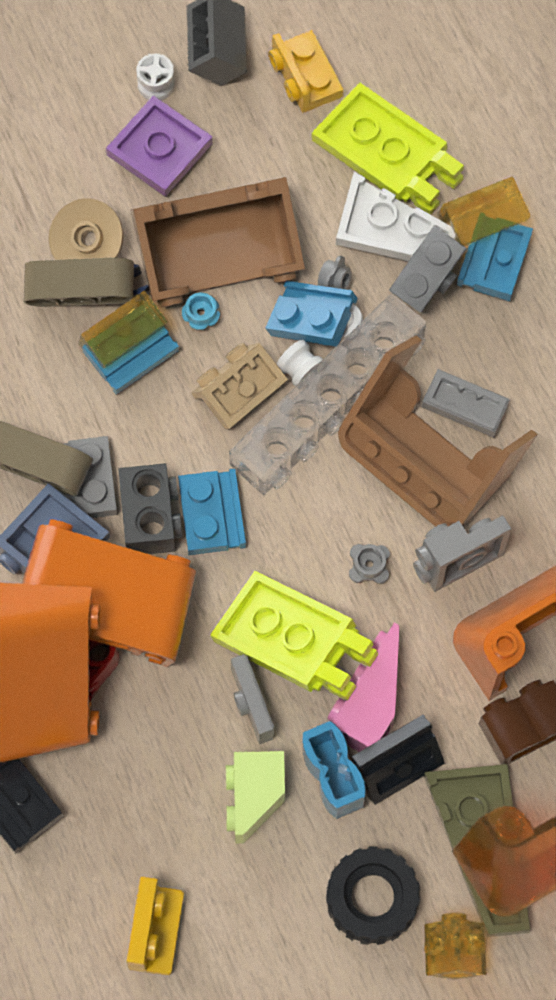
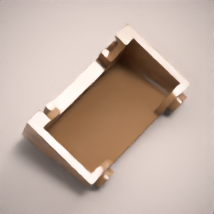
[131,177,305,307]

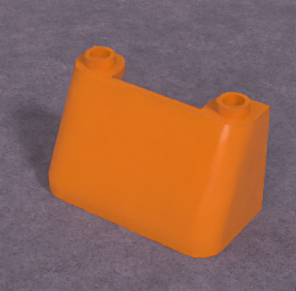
[22,519,196,667]
[453,565,556,701]
[0,583,100,763]

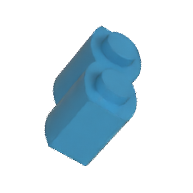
[303,721,365,819]

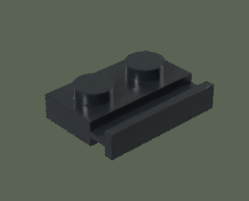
[352,715,445,805]
[0,759,64,854]

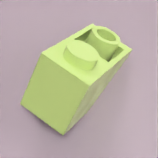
[226,751,285,844]

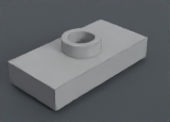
[421,369,510,438]
[231,654,274,745]

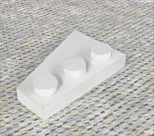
[336,172,457,261]

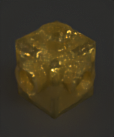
[424,913,487,980]

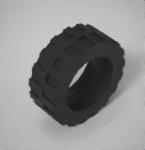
[326,847,420,945]

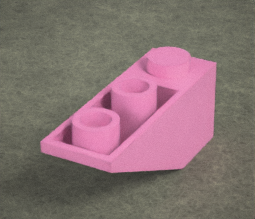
[327,623,399,752]

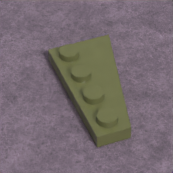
[424,764,530,937]

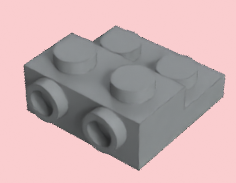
[413,515,511,592]

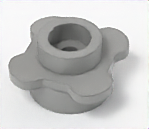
[318,256,351,290]
[349,544,390,584]

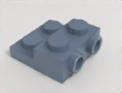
[0,483,110,575]

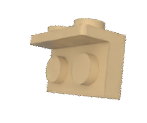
[191,342,288,429]

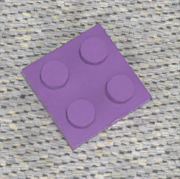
[106,96,213,197]

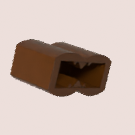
[478,680,556,765]

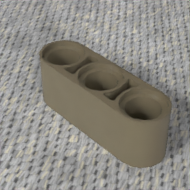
[24,258,134,307]
[0,421,93,496]

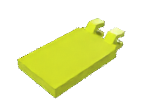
[311,83,464,215]
[210,571,379,700]

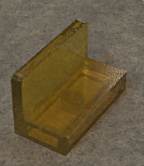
[437,176,530,246]
[78,290,168,369]

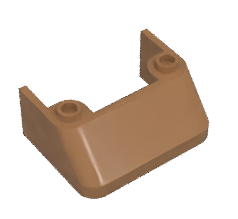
[338,336,538,527]

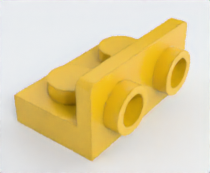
[268,30,344,113]
[126,876,184,976]

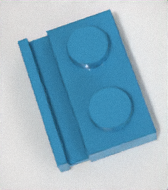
[457,213,533,301]
[265,281,358,347]
[82,303,179,395]
[178,468,246,556]

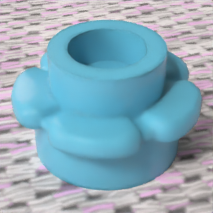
[182,292,220,330]

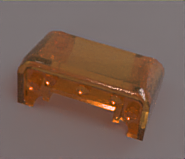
[452,806,556,917]

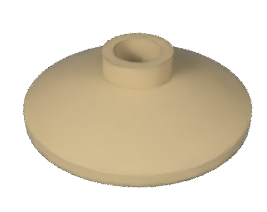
[48,198,123,260]

